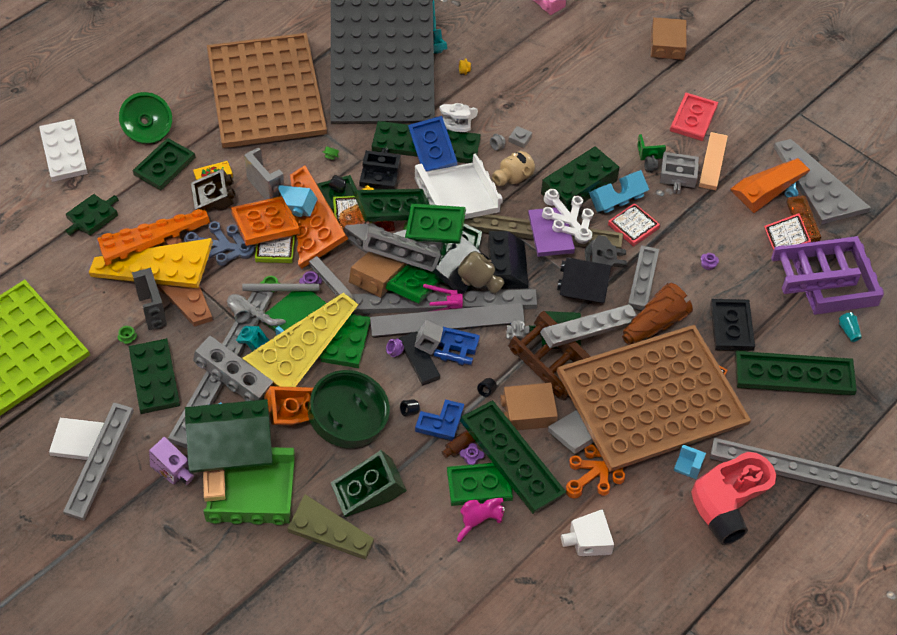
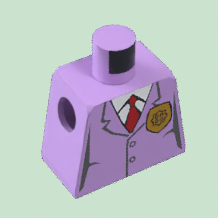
[149,437,194,485]

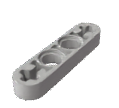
[309,256,355,301]

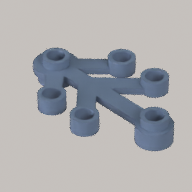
[184,221,255,266]

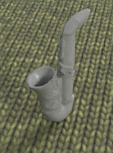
[227,294,286,326]

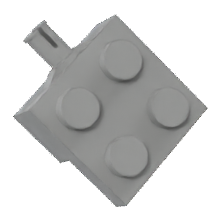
[660,152,699,194]

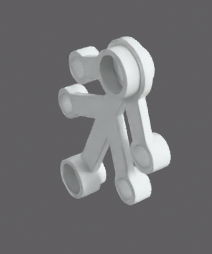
[542,189,594,244]

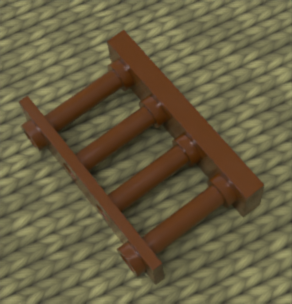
[508,311,591,401]

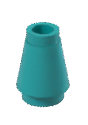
[839,312,862,342]

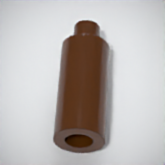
[442,430,475,458]

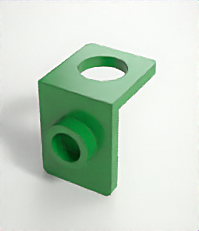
[637,134,666,160]

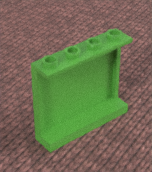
[204,447,295,525]

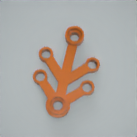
[566,445,625,499]

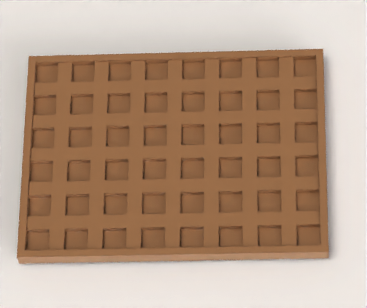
[207,33,327,148]

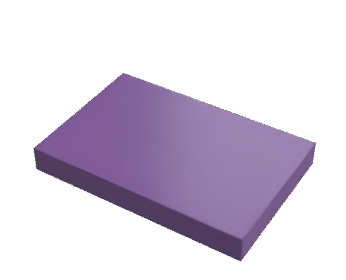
[528,208,575,257]

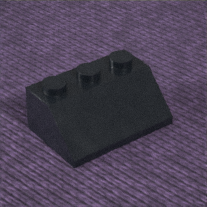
[488,231,529,289]

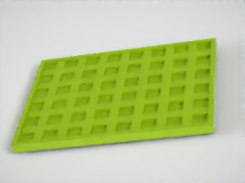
[0,280,90,416]

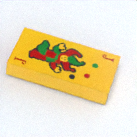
[193,161,233,180]

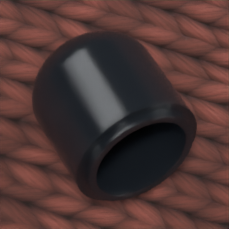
[328,175,347,193]
[477,378,497,397]
[400,399,420,416]

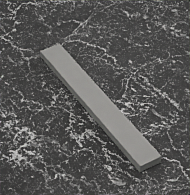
[370,303,525,337]

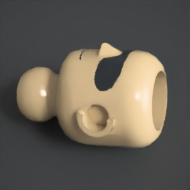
[492,151,535,186]

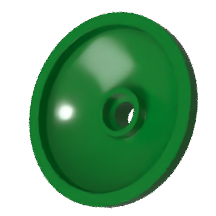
[119,92,172,144]

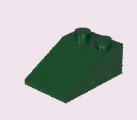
[331,450,407,517]

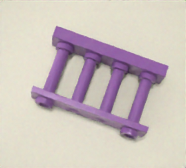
[771,238,861,294]

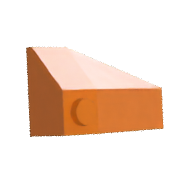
[730,158,810,213]
[264,386,313,425]

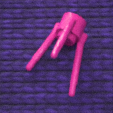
[423,284,463,312]

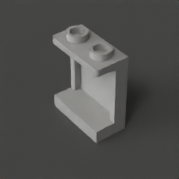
[244,148,285,200]

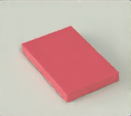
[670,93,718,141]

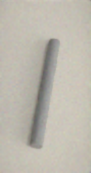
[242,284,319,291]

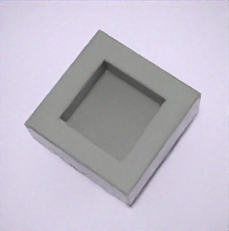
[509,126,532,148]

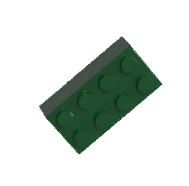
[541,146,620,212]

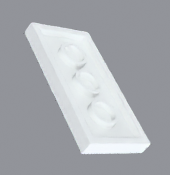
[39,119,88,182]

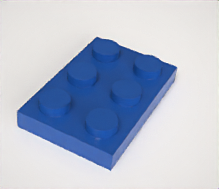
[408,116,457,172]

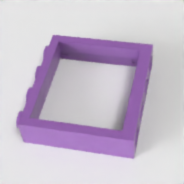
[792,236,884,315]

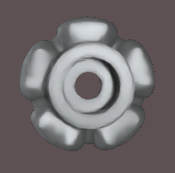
[490,134,506,150]

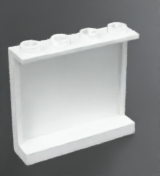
[415,154,503,219]

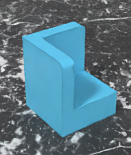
[674,445,706,479]

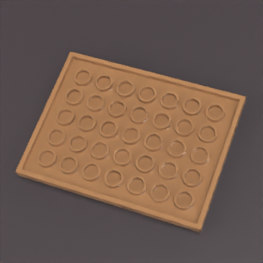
[557,325,751,472]

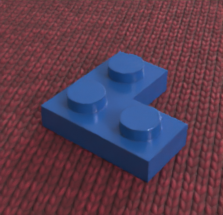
[415,399,464,441]

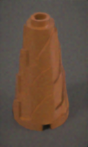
[622,283,693,345]

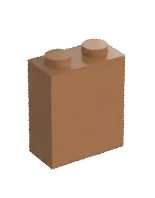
[651,17,686,60]
[349,252,406,298]
[500,383,558,430]

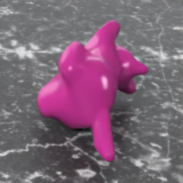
[457,498,505,542]

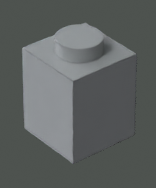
[414,320,443,355]

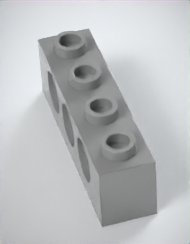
[363,226,440,271]
[193,336,274,401]

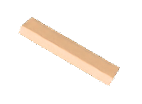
[699,132,728,190]

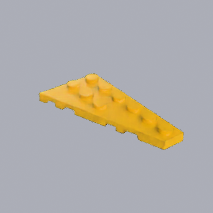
[89,238,213,288]

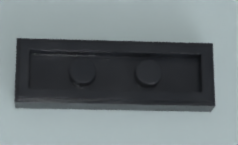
[399,331,440,386]

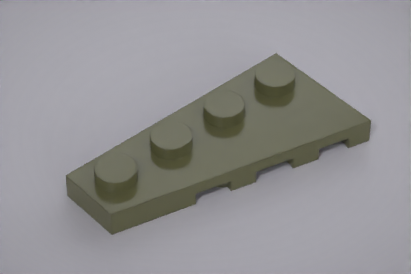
[288,494,374,560]

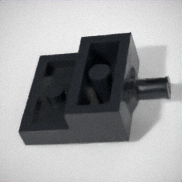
[359,148,401,190]

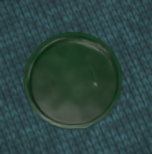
[308,370,390,448]

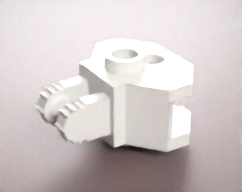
[439,103,478,132]

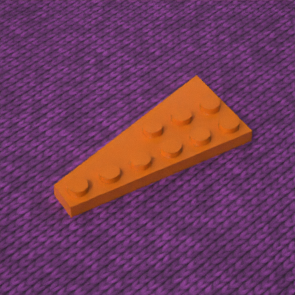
[290,165,348,269]
[97,209,210,266]

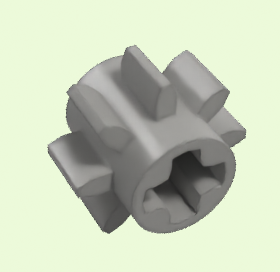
[506,320,530,341]

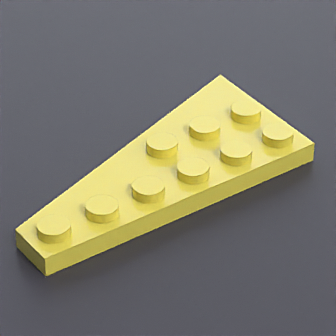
[242,293,359,387]

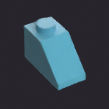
[278,185,318,217]

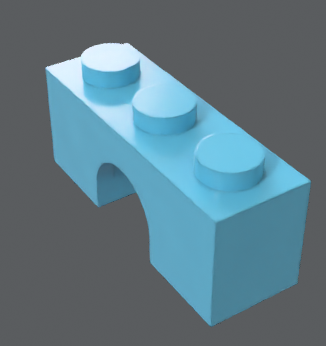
[589,170,649,213]

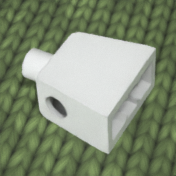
[561,510,614,556]

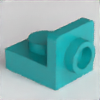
[236,326,269,352]

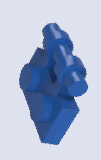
[434,327,480,365]

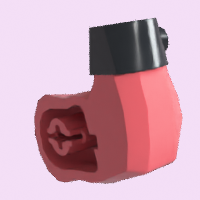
[691,452,776,545]

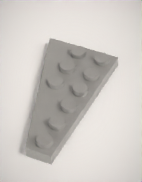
[774,139,871,224]

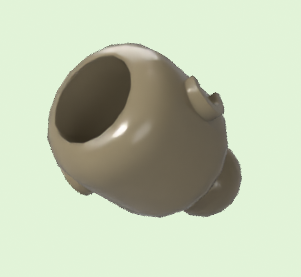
[458,251,504,294]

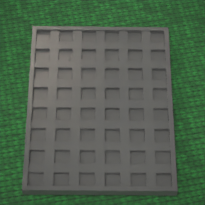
[331,0,435,124]

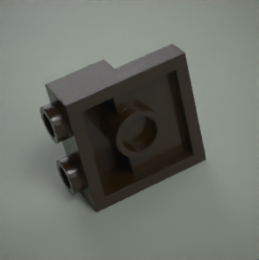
[191,169,236,210]

